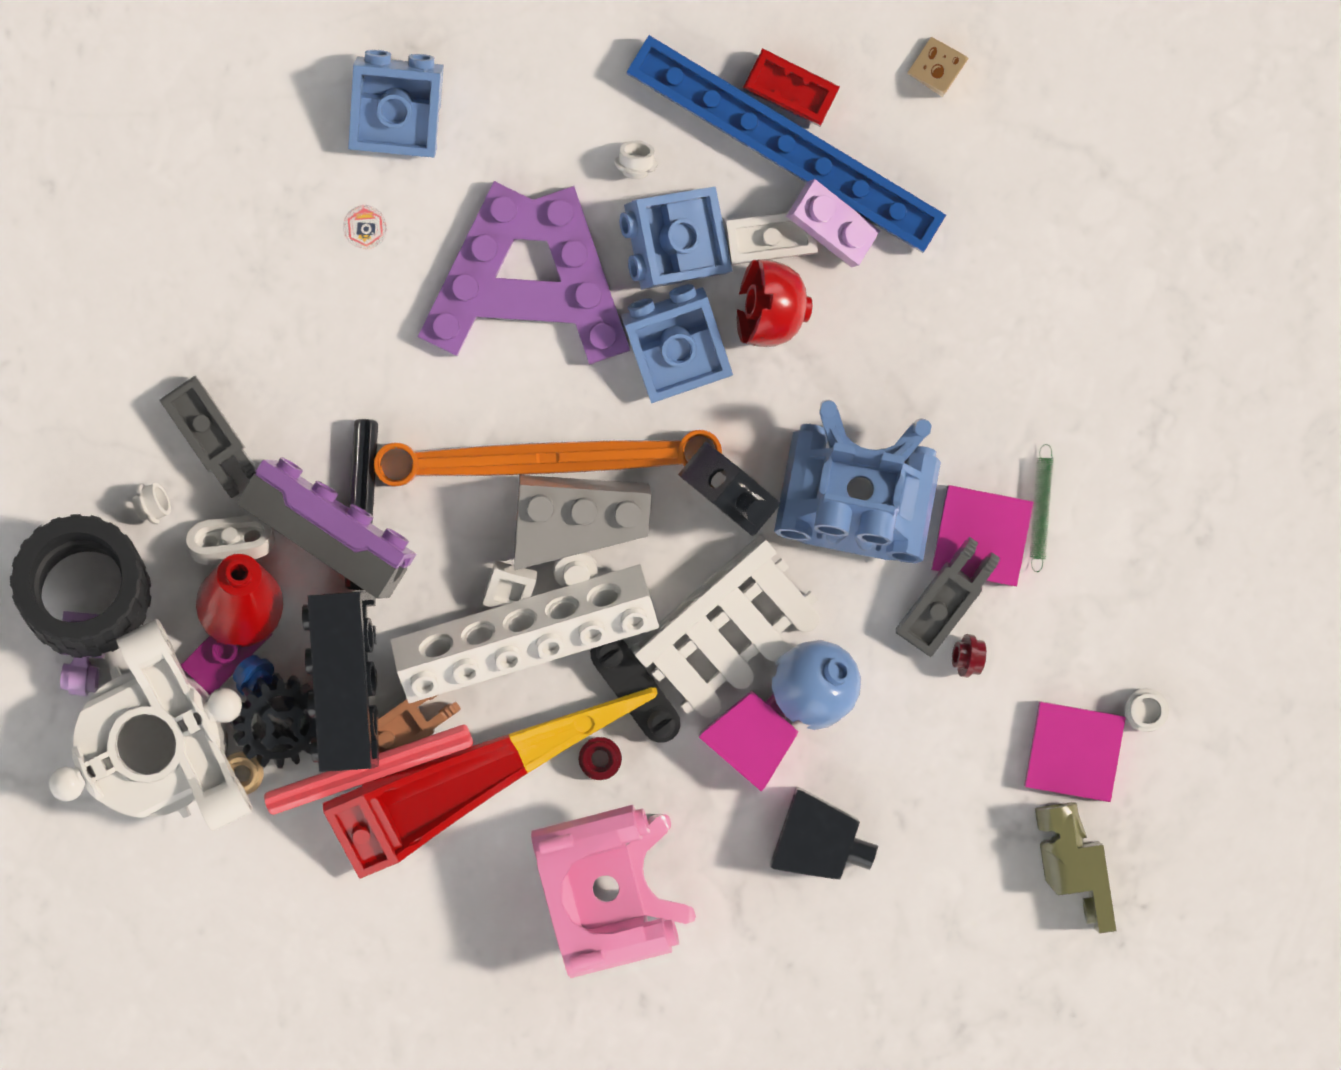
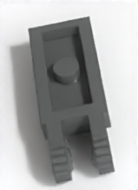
[159,376,257,498]
[895,537,1000,657]

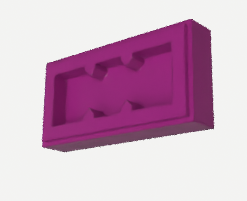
[181,633,273,695]

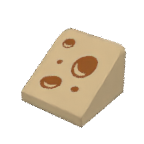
[907,37,969,97]

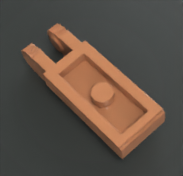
[378,695,461,753]

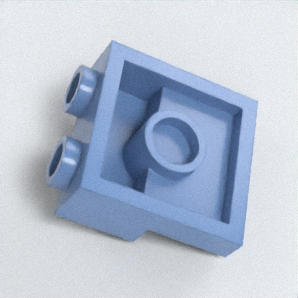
[348,50,444,158]
[619,186,733,290]
[621,284,733,404]

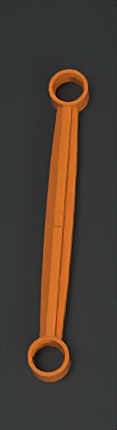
[374,430,722,486]

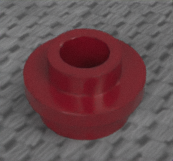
[952,634,987,678]
[578,737,622,780]

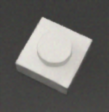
[483,560,537,608]

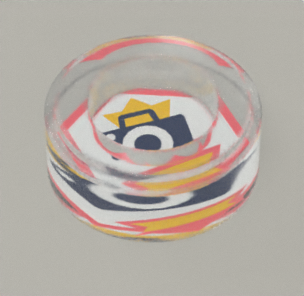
[343,205,387,249]

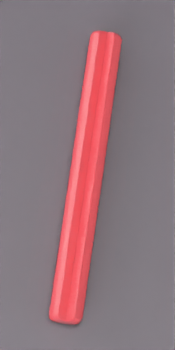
[264,725,473,815]

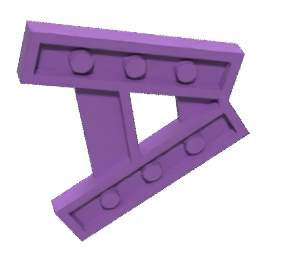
[418,181,630,365]

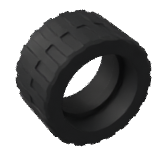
[10,514,152,658]

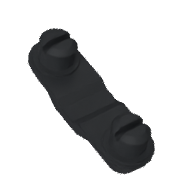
[590,639,681,743]

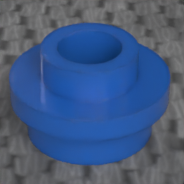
[233,655,274,696]

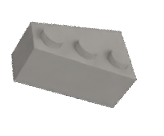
[513,475,652,570]

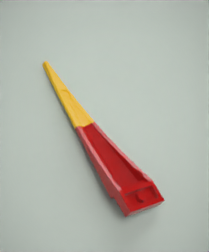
[322,687,658,879]

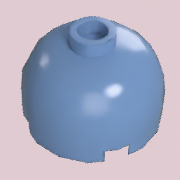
[772,640,861,730]

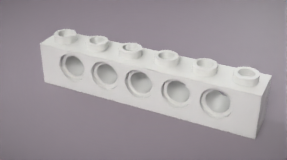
[391,564,659,703]

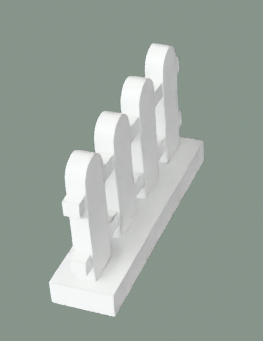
[630,534,819,718]

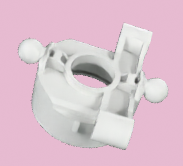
[49,619,253,831]

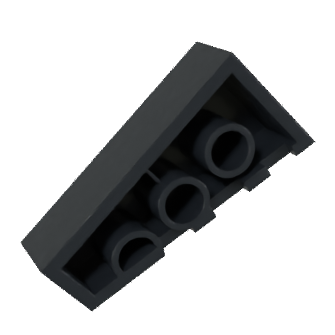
[302,592,379,772]

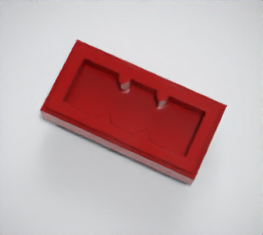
[743,48,840,127]

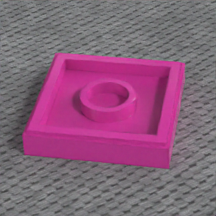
[931,485,1034,587]
[1024,701,1126,802]

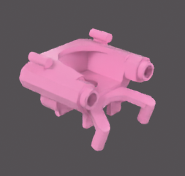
[531,805,696,978]

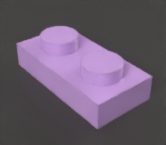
[786,179,880,267]

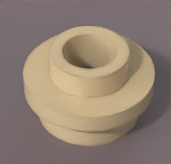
[227,752,264,795]

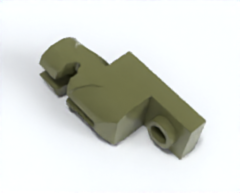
[1035,802,1117,934]

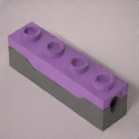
[236,457,417,599]

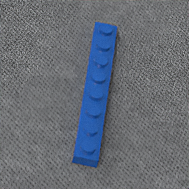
[626,35,946,253]

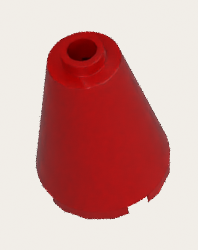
[196,554,283,647]

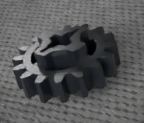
[230,673,317,769]

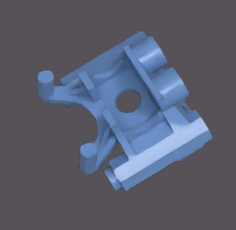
[774,400,941,563]

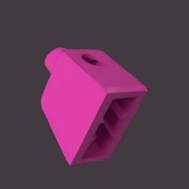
[698,690,799,792]

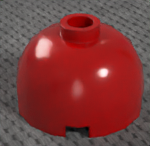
[736,259,813,347]

